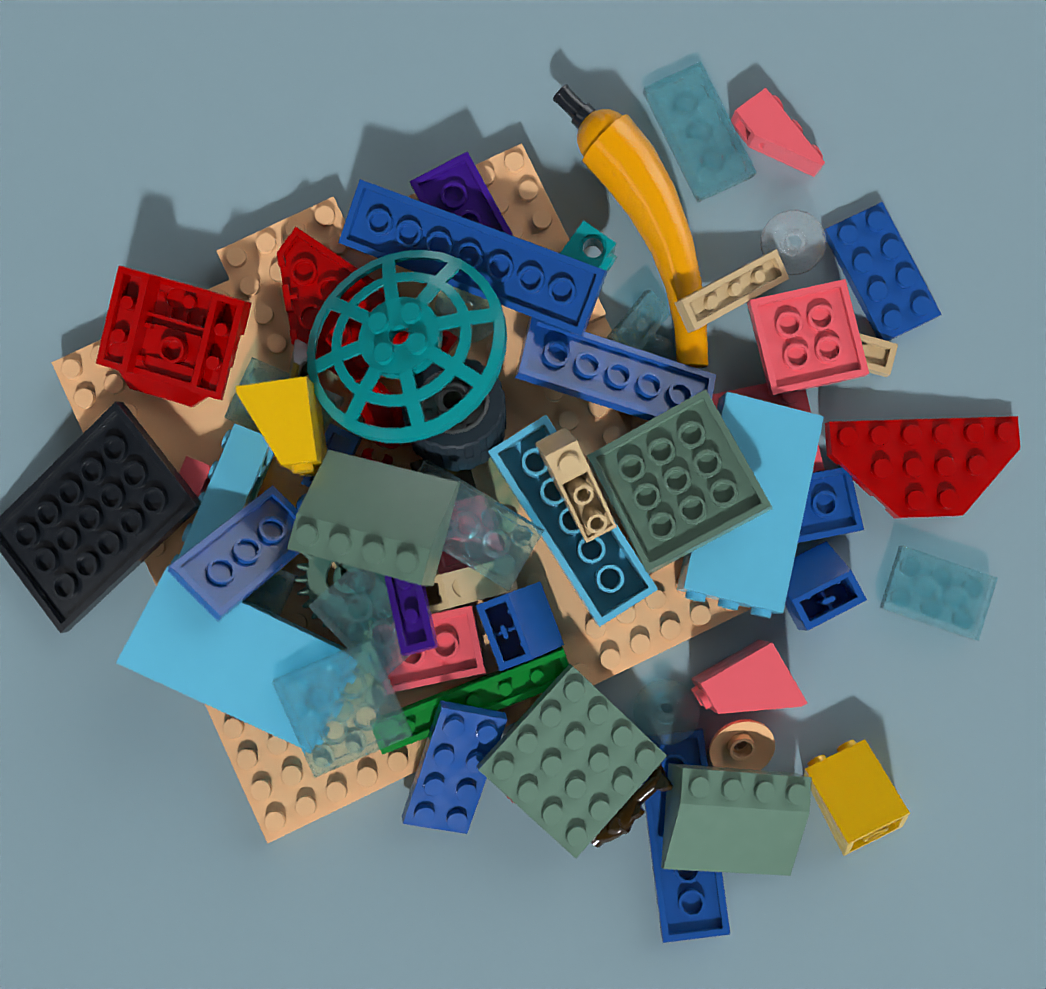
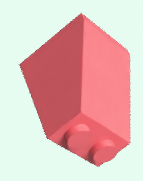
[691,640,807,714]

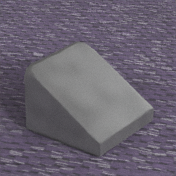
[289,339,317,379]

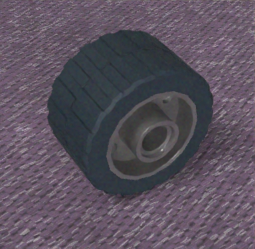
[401,358,506,471]

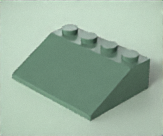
[287,450,460,586]
[661,763,812,876]

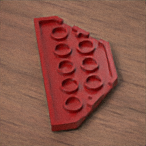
[276,227,459,382]
[825,416,1021,519]

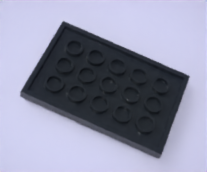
[0,401,201,633]

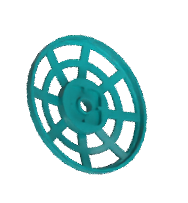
[307,250,507,443]

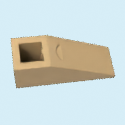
[535,427,617,543]
[425,557,518,613]

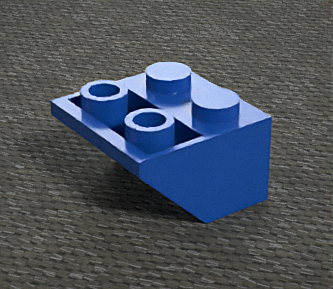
[785,541,867,631]
[476,581,564,671]

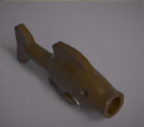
[591,764,673,848]

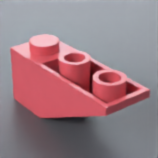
[730,88,825,177]

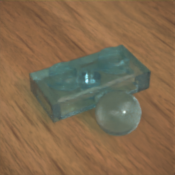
[606,290,673,358]

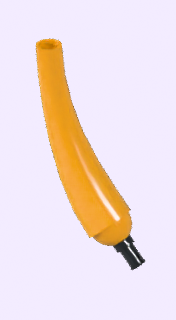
[553,84,708,368]

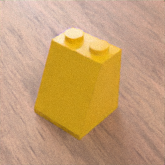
[236,376,327,477]
[804,739,910,856]

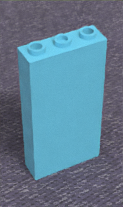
[676,392,824,619]
[116,564,361,752]

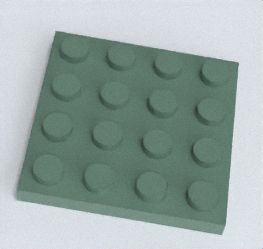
[587,389,773,574]
[476,664,667,858]

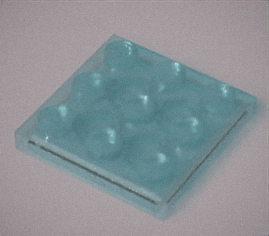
[272,638,412,778]

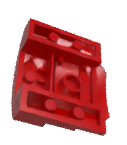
[95,265,252,407]

